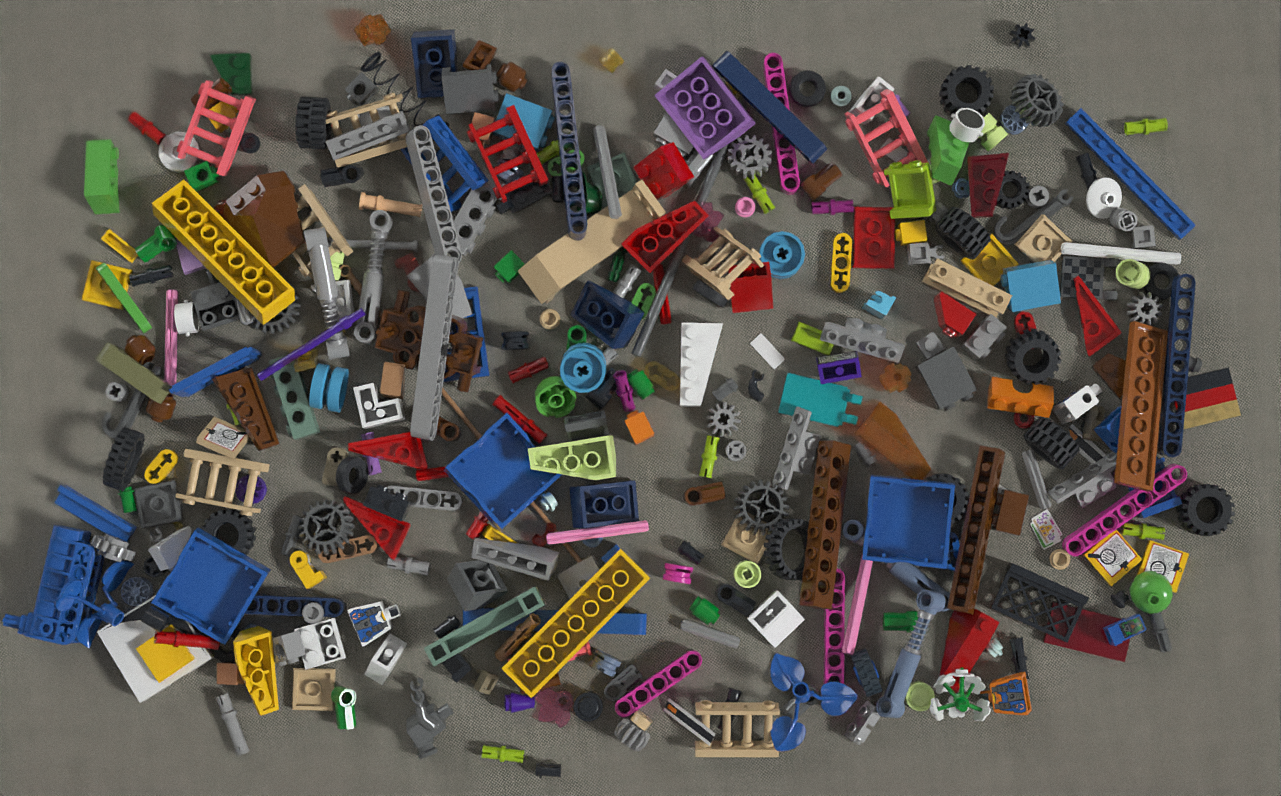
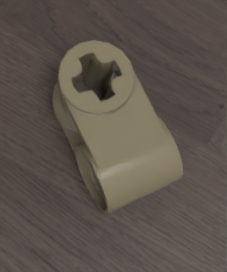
[322,447,349,487]

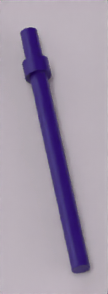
[257,308,366,381]

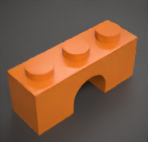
[988,377,1054,418]
[624,410,654,445]

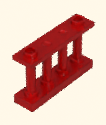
[467,105,548,203]

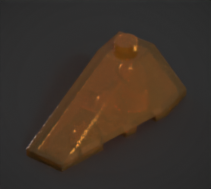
[854,401,931,480]

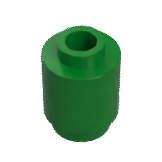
[627,369,655,400]
[689,596,720,626]

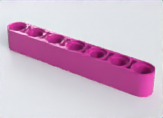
[763,53,800,195]
[1062,464,1187,556]
[824,568,845,684]

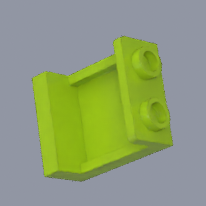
[884,160,936,219]

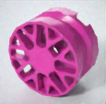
[663,563,693,584]

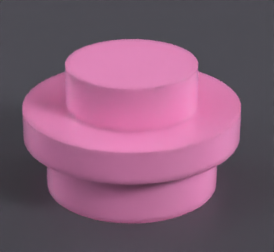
[735,197,755,218]

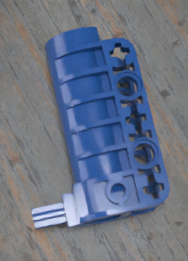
[2,525,105,645]

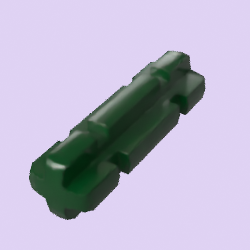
[607,247,627,282]

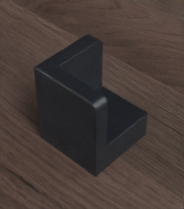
[442,652,474,683]

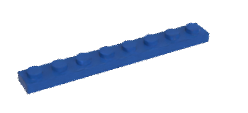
[1065,108,1196,240]

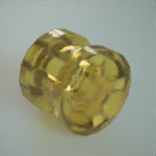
[599,48,624,74]

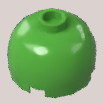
[535,376,576,418]
[1129,571,1173,614]

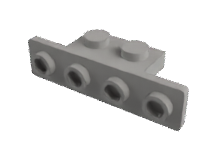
[820,317,905,363]
[772,407,821,490]
[1048,452,1117,508]

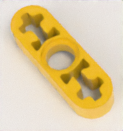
[830,233,852,293]

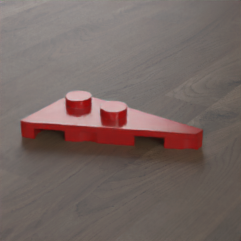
[1073,275,1122,357]
[347,432,428,470]
[343,496,411,561]

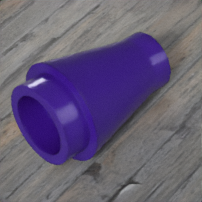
[504,693,535,713]

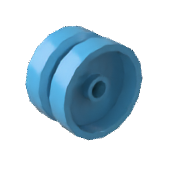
[759,231,805,280]
[560,343,606,393]
[309,363,349,413]

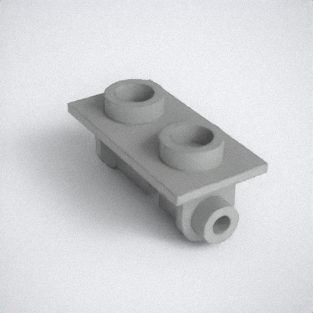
[844,700,881,745]

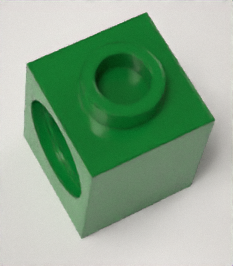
[184,161,219,192]
[494,250,525,283]

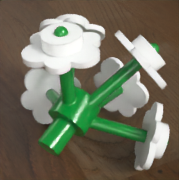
[930,667,991,721]

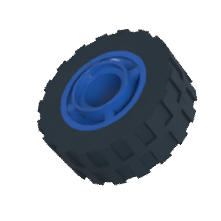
[850,648,882,697]

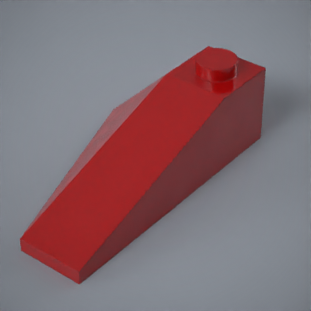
[621,200,709,273]
[939,609,1000,693]

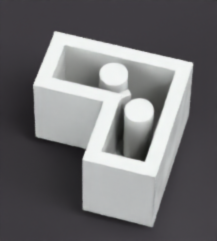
[353,383,406,429]

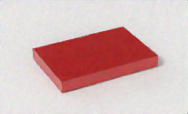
[853,207,895,269]

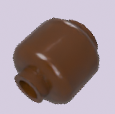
[496,62,527,92]
[124,335,156,365]
[146,393,177,423]

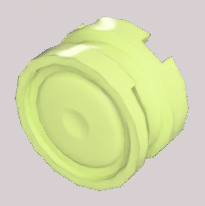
[905,681,935,711]

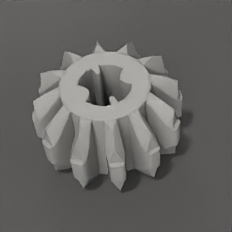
[1127,292,1162,326]
[706,402,741,437]
[614,718,650,751]

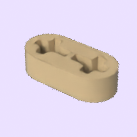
[630,710,653,731]

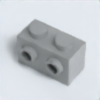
[960,314,1007,360]

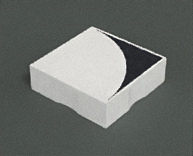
[97,595,214,703]

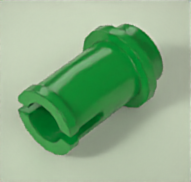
[118,486,137,513]

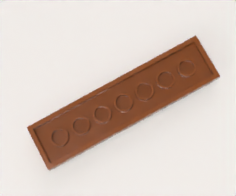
[1114,321,1168,492]

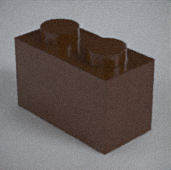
[991,490,1029,536]

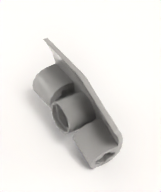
[407,253,472,318]

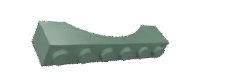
[424,586,546,666]

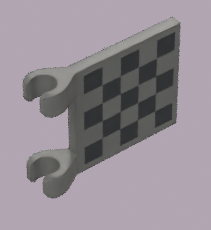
[1060,256,1120,301]

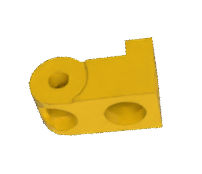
[290,551,327,589]

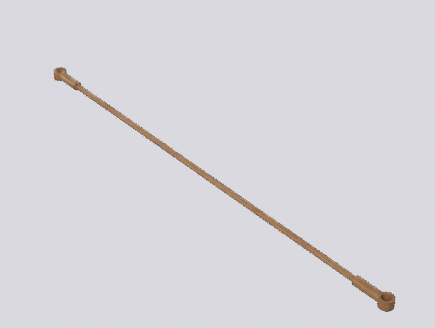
[340,265,622,612]

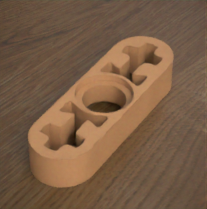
[318,535,378,563]

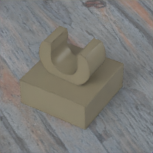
[471,669,499,695]

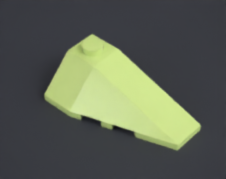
[528,436,616,480]

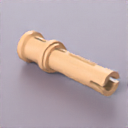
[359,192,422,217]

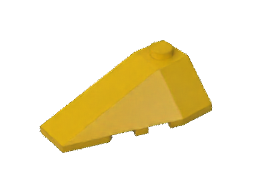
[233,626,279,716]

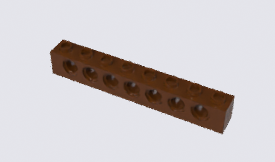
[799,440,851,610]
[947,445,1005,615]

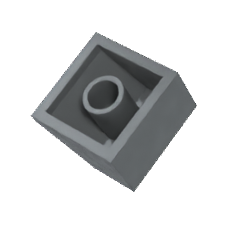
[447,560,508,611]

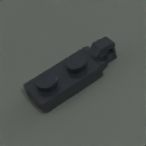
[497,181,553,215]

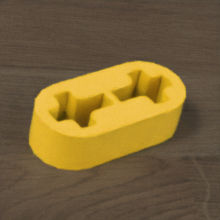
[144,449,178,484]

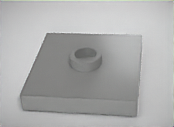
[557,555,600,599]

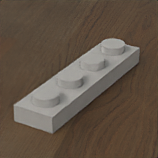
[325,111,410,160]

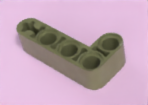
[95,342,173,404]

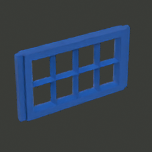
[443,287,490,382]
[169,347,263,397]

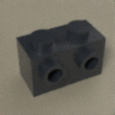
[363,484,412,521]

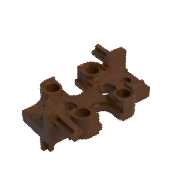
[375,289,483,393]

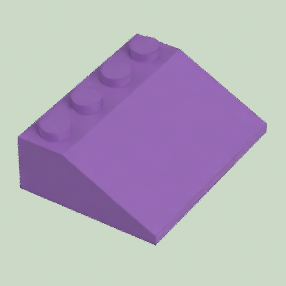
[654,56,756,160]

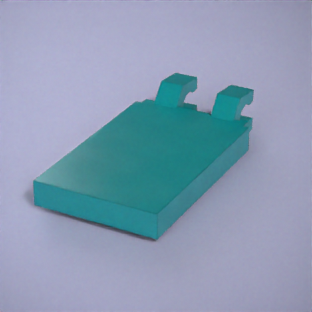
[778,373,863,427]

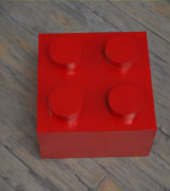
[633,142,694,201]

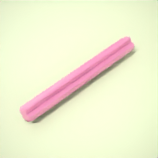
[164,290,178,385]
[546,520,649,545]
[842,554,873,655]

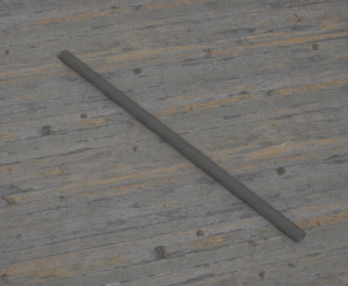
[631,95,748,357]

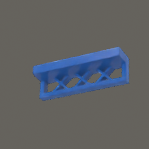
[54,485,137,542]

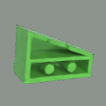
[927,115,969,186]
[84,139,120,214]

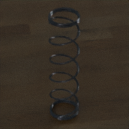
[361,52,450,142]

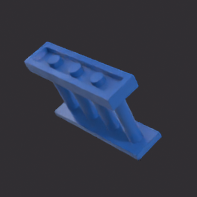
[400,116,489,213]

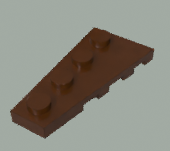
[212,367,280,451]

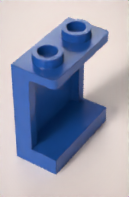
[1127,455,1182,518]

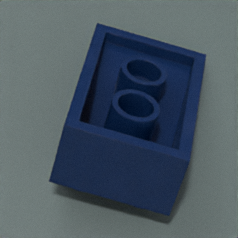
[411,29,458,98]
[570,280,644,349]
[569,480,639,528]

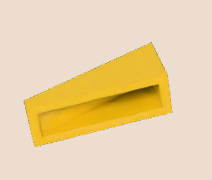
[101,228,138,263]
[481,523,519,544]

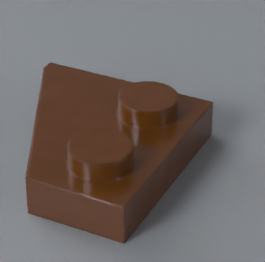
[1092,353,1126,398]

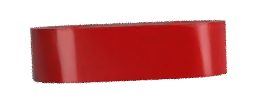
[1013,311,1036,350]

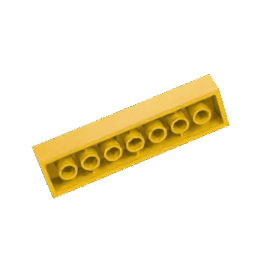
[152,180,295,325]
[501,548,650,698]

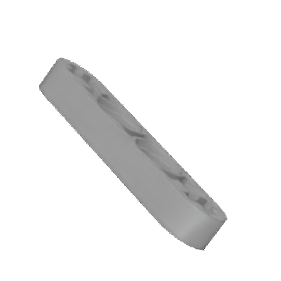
[387,486,463,511]

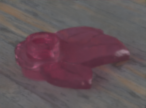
[693,202,724,242]
[535,689,574,728]

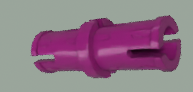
[811,199,854,215]
[613,370,636,412]

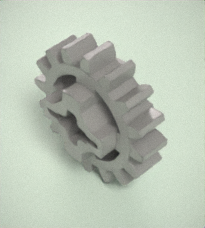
[728,135,772,179]
[90,534,137,562]

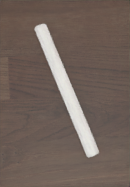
[1061,242,1181,265]

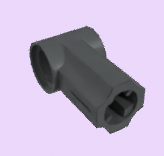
[781,683,819,720]

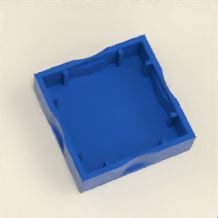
[444,413,562,532]
[862,475,955,569]
[151,528,271,645]

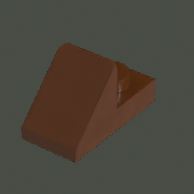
[462,40,497,71]

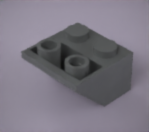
[190,282,240,331]

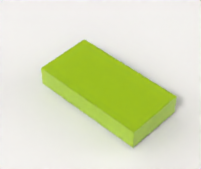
[791,322,834,356]

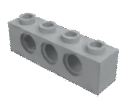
[443,171,505,256]

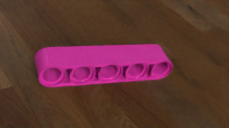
[615,650,702,717]

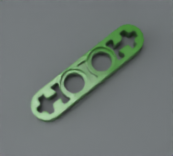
[96,262,152,334]

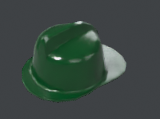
[577,170,603,215]

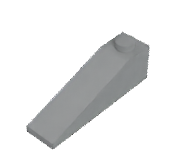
[471,538,560,581]

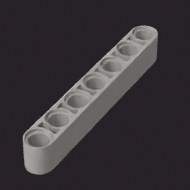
[406,125,462,263]

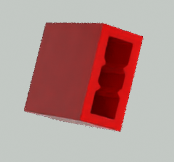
[728,262,773,313]

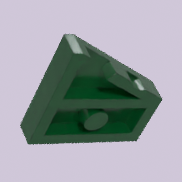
[210,53,252,96]

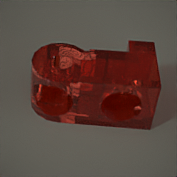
[394,252,420,292]

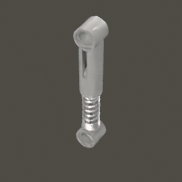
[354,210,393,344]
[304,227,350,360]

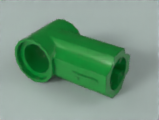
[135,224,177,263]
[883,611,918,633]
[331,686,356,730]

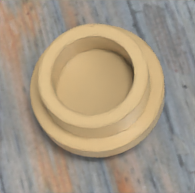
[540,309,560,330]
[1049,549,1070,570]

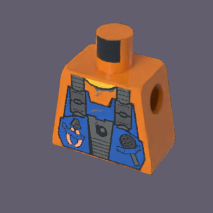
[980,672,1032,715]

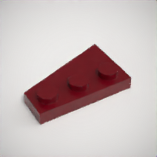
[967,153,1009,218]

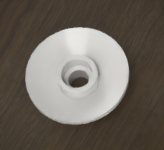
[1086,177,1122,219]

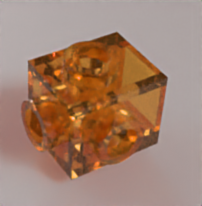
[353,14,391,47]
[877,362,912,394]

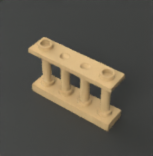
[326,93,408,168]
[292,184,354,280]
[681,226,764,300]
[921,258,1012,317]
[176,449,270,516]
[695,700,780,757]

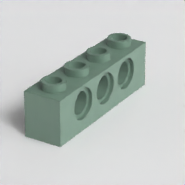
[269,356,321,440]

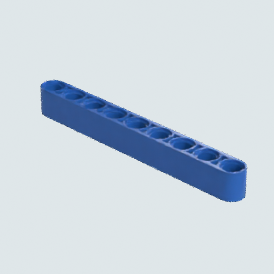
[462,608,647,635]

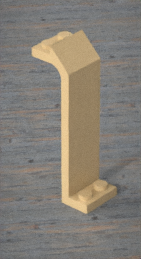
[518,180,666,304]

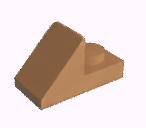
[380,362,405,400]

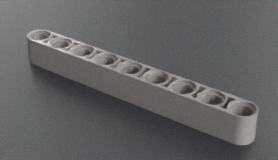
[410,254,459,441]

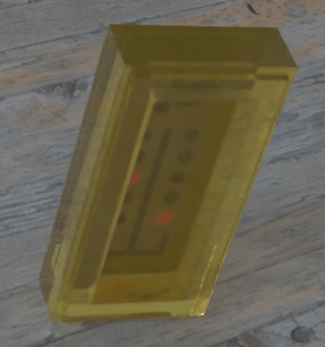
[294,349,319,372]

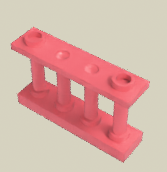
[177,80,256,176]
[845,89,928,187]

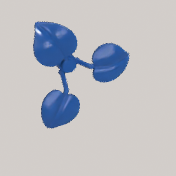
[54,560,134,648]
[771,653,858,751]

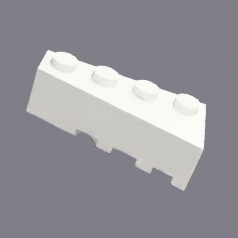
[680,323,723,407]

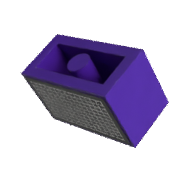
[816,351,862,384]

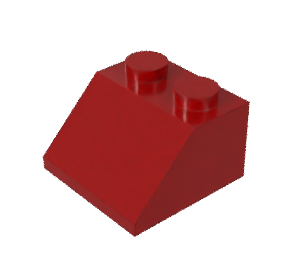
[934,291,976,339]

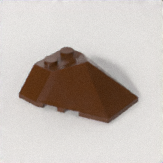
[222,171,305,268]

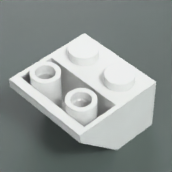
[746,589,805,648]
[294,618,346,670]

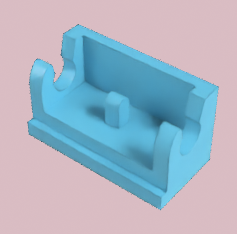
[862,291,896,319]

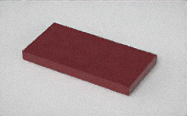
[1043,602,1130,662]

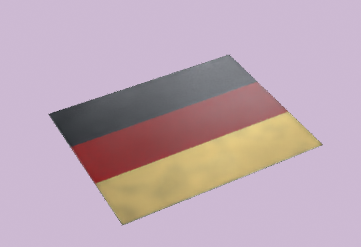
[1171,368,1241,429]

